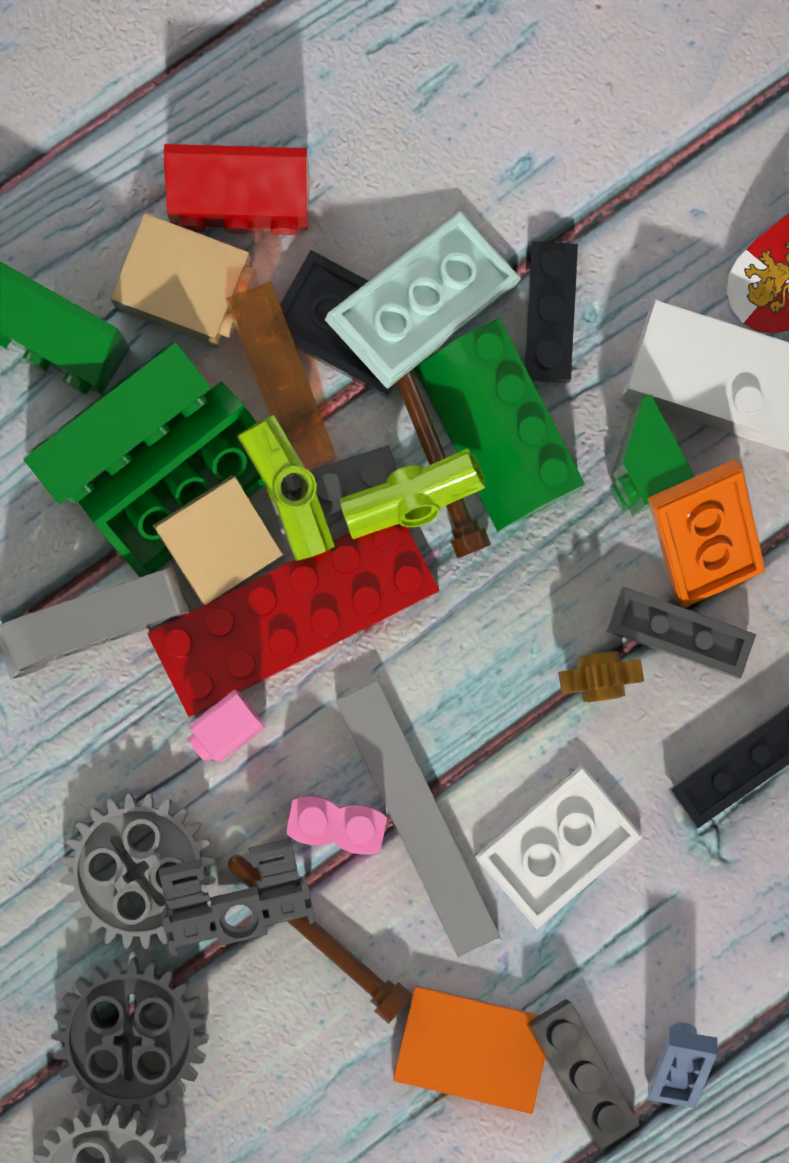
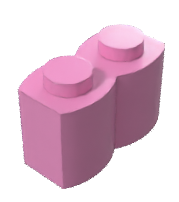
[187,689,267,763]
[286,795,387,854]

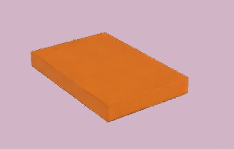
[648,459,766,608]
[393,985,545,1114]

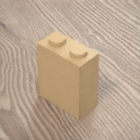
[110,213,256,348]

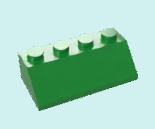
[0,262,130,395]
[414,317,585,532]
[23,342,211,505]
[79,381,266,577]

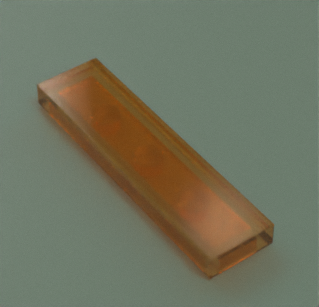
[225,282,336,474]

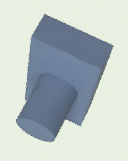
[648,1023,717,1108]

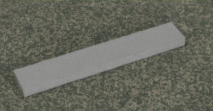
[336,680,500,957]

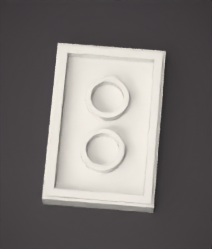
[475,765,643,929]

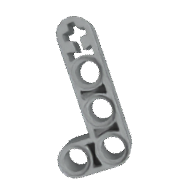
[0,568,190,679]

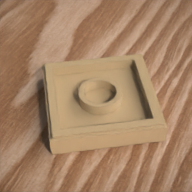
[153,475,283,606]

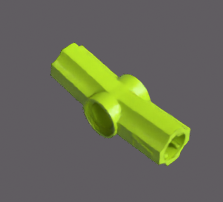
[237,415,335,561]
[340,448,486,539]

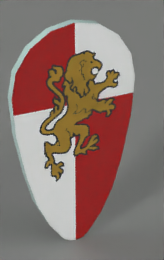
[727,214,789,334]

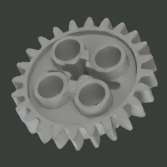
[60,794,216,949]
[33,1104,182,1163]

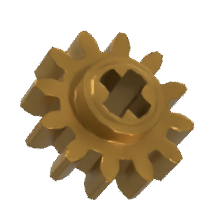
[558,651,645,703]

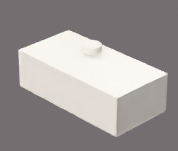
[621,300,789,452]

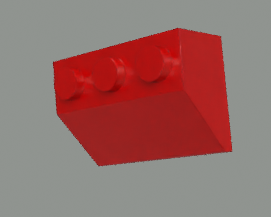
[163,144,310,235]

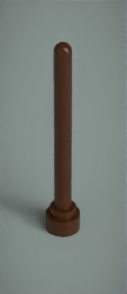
[396,371,492,558]
[227,855,413,1024]

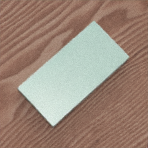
[325,211,521,389]

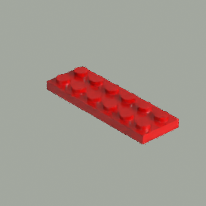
[147,524,440,717]

